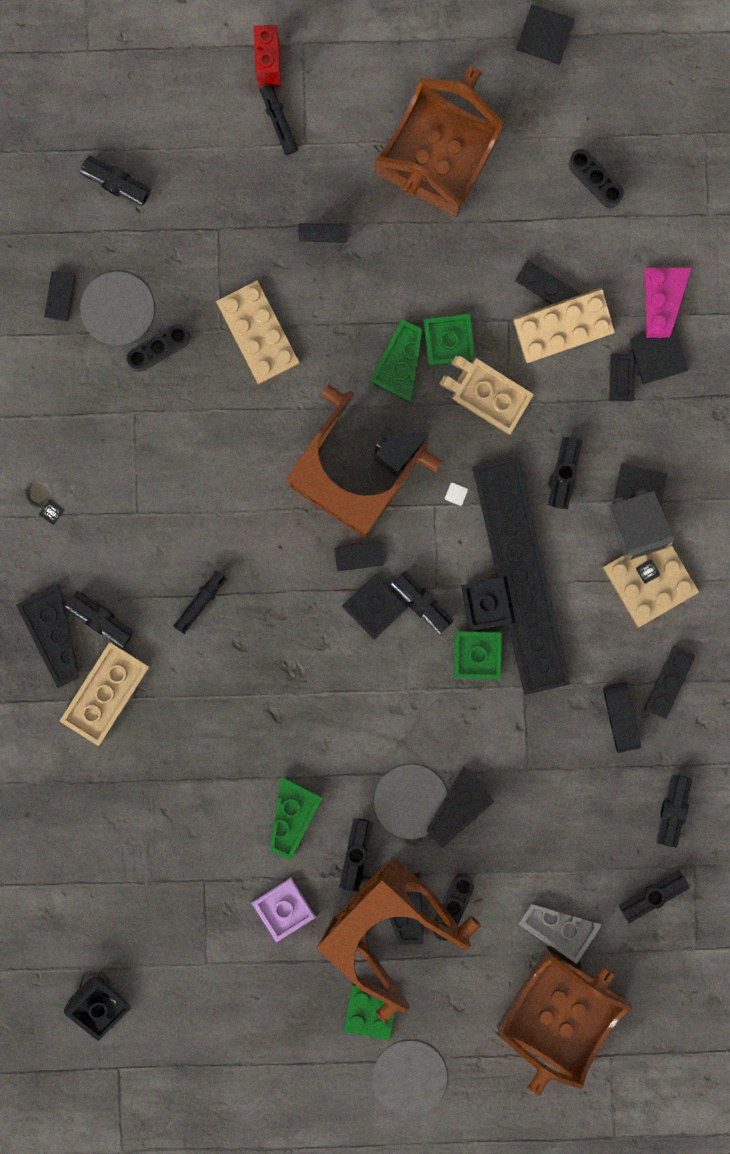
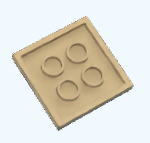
[603,545,699,628]

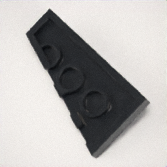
[16,584,80,688]

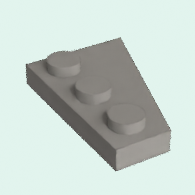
[517,904,602,964]

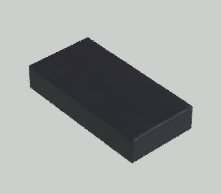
[44,271,76,322]
[609,354,634,402]
[334,542,384,572]

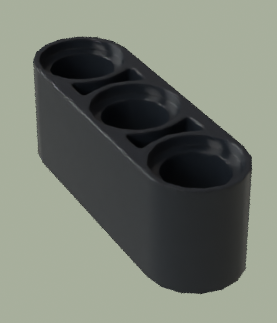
[568,149,624,208]
[127,325,190,372]
[603,682,641,753]
[434,874,474,941]

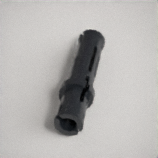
[259,84,299,155]
[173,570,227,635]

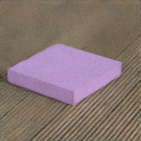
[251,877,316,942]

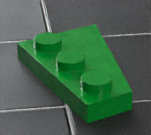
[370,319,422,403]
[270,776,323,861]

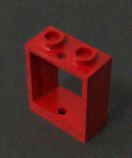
[253,25,281,88]

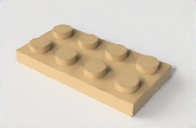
[216,280,300,385]
[512,288,615,363]
[60,642,150,746]

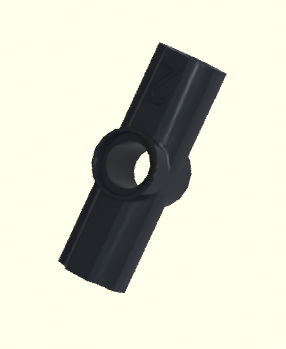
[80,155,151,207]
[548,437,582,510]
[391,571,453,635]
[66,591,134,648]
[656,774,692,848]
[339,818,373,892]
[618,870,690,923]

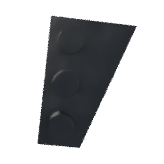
[427,766,495,848]
[373,872,424,945]

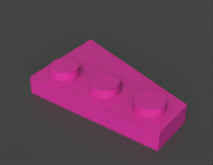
[644,268,692,338]

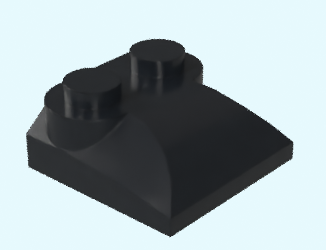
[64,977,131,1041]

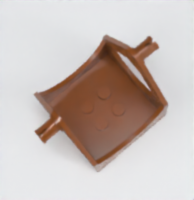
[375,66,504,217]
[286,384,443,539]
[316,855,481,1022]
[497,947,633,1096]

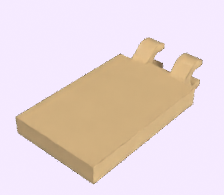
[439,356,534,435]

